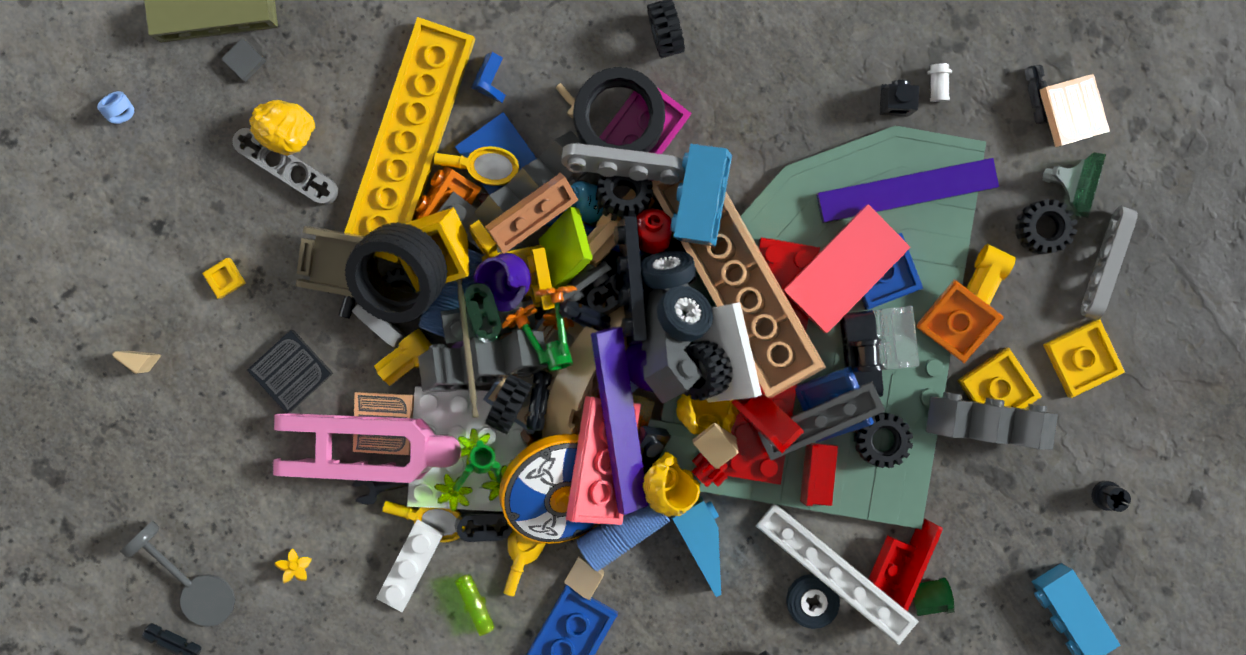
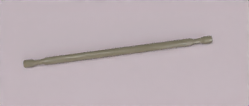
[456,279,479,418]

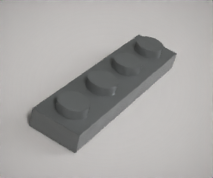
[758,381,885,460]

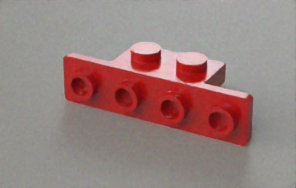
[868,518,943,611]

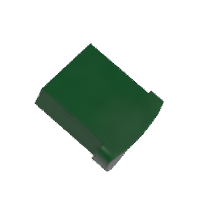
[913,577,955,616]

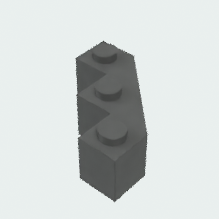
[474,131,587,226]
[642,283,703,403]
[418,327,548,392]
[926,392,1058,450]

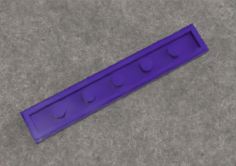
[816,158,999,223]
[591,327,649,515]

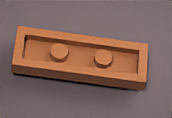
[485,173,578,254]

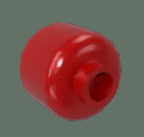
[637,208,673,254]

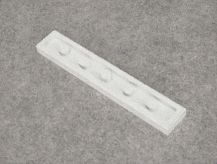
[756,504,918,645]

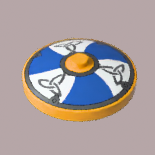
[499,434,599,544]

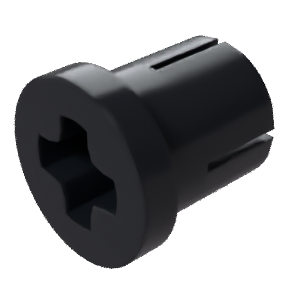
[1091,481,1131,512]

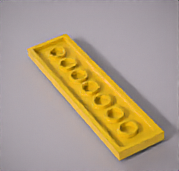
[344,17,476,264]

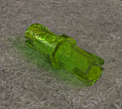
[454,573,495,636]

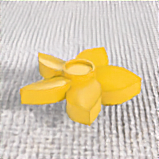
[274,548,312,584]

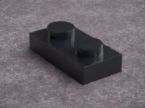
[638,426,671,476]

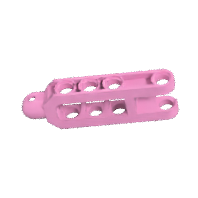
[273,413,461,483]

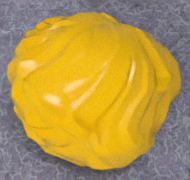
[249,100,315,156]
[676,393,739,434]
[643,452,700,517]

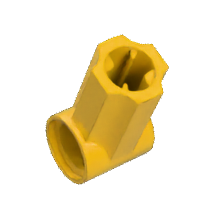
[967,244,1016,305]
[374,329,432,386]

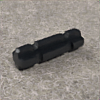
[1025,65,1048,124]
[559,299,611,331]
[526,371,552,431]
[142,623,202,655]

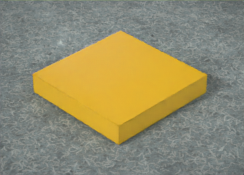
[1043,319,1125,398]
[957,347,1042,408]

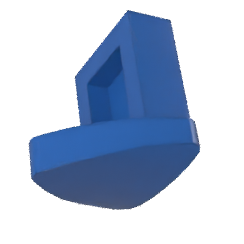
[471,52,506,103]

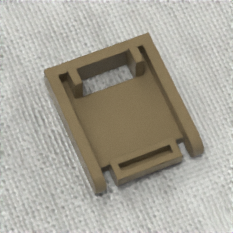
[296,226,375,297]

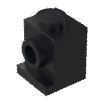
[879,80,919,116]

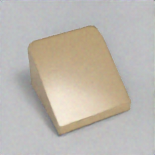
[112,351,161,374]
[692,422,738,469]
[564,556,604,600]

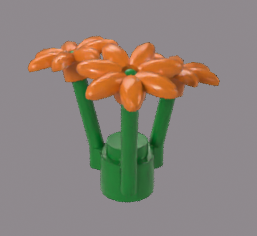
[501,286,577,371]

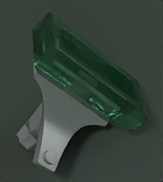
[1042,152,1106,218]

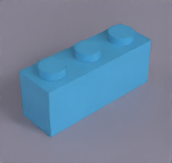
[671,144,732,247]
[1032,563,1121,655]

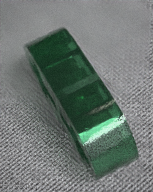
[465,283,501,343]

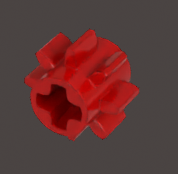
[691,452,728,488]

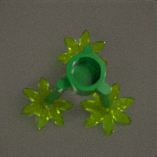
[434,428,507,511]

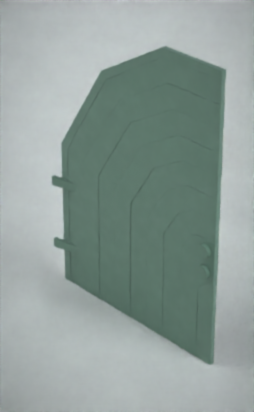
[647,126,986,529]

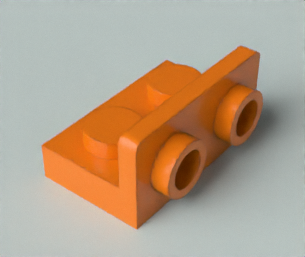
[415,166,482,219]

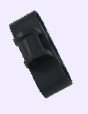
[840,310,884,397]

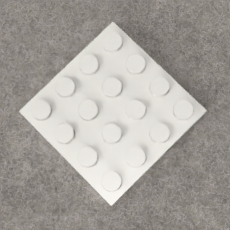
[407,386,531,511]

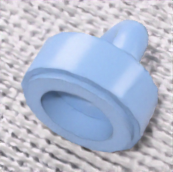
[97,91,134,124]

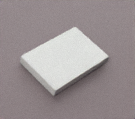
[693,302,762,403]

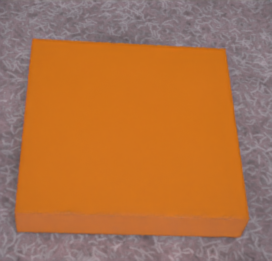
[916,279,1004,363]

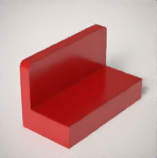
[731,391,804,453]
[800,443,838,507]

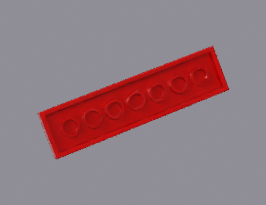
[723,237,820,485]

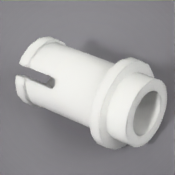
[927,63,952,102]

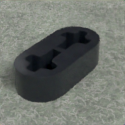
[454,511,513,542]

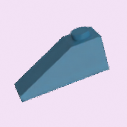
[672,496,721,597]

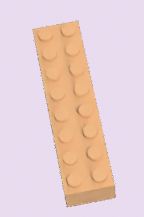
[652,178,826,398]

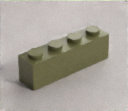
[144,0,278,43]

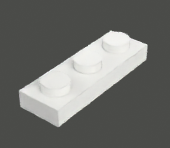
[376,520,444,612]

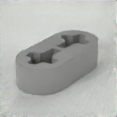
[352,304,405,347]

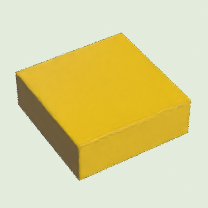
[470,220,498,259]
[202,258,246,299]

